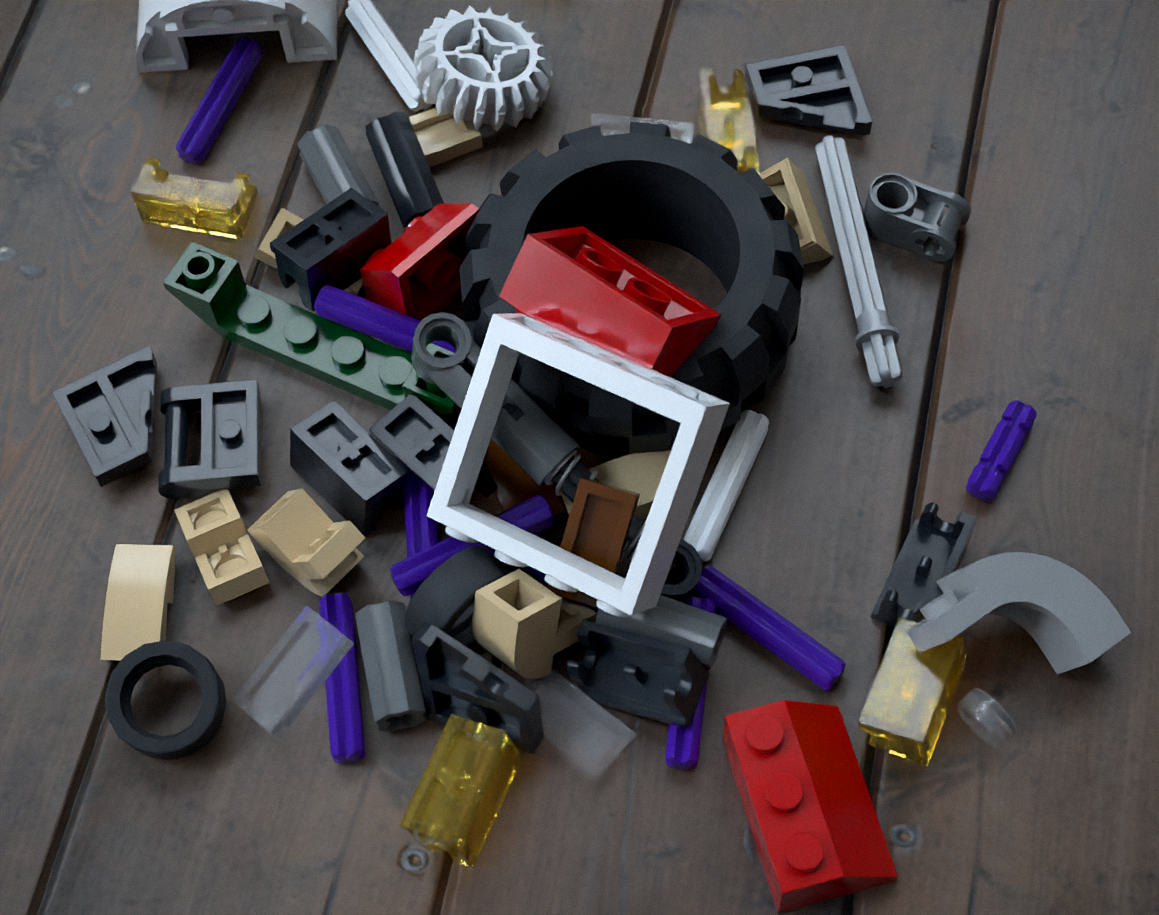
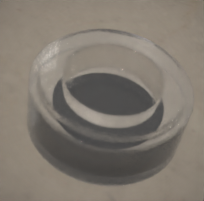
[957,688,1018,748]

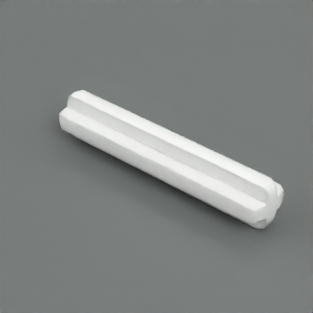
[345,0,432,112]
[683,410,769,562]

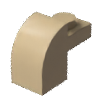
[247,488,365,596]
[472,569,597,679]

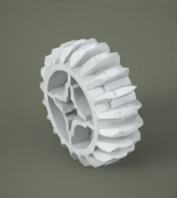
[414,5,553,131]

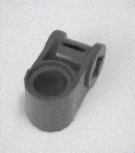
[863,172,971,262]

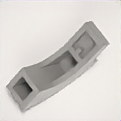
[906,552,1131,674]

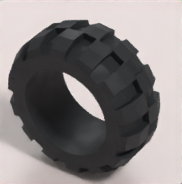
[459,122,804,454]

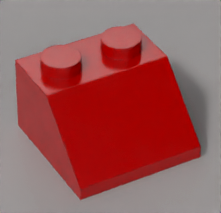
[360,203,479,321]

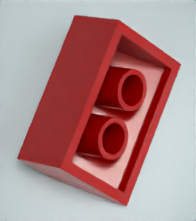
[499,226,722,377]
[722,700,898,914]

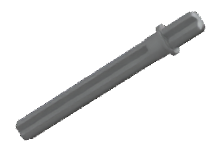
[815,135,903,388]

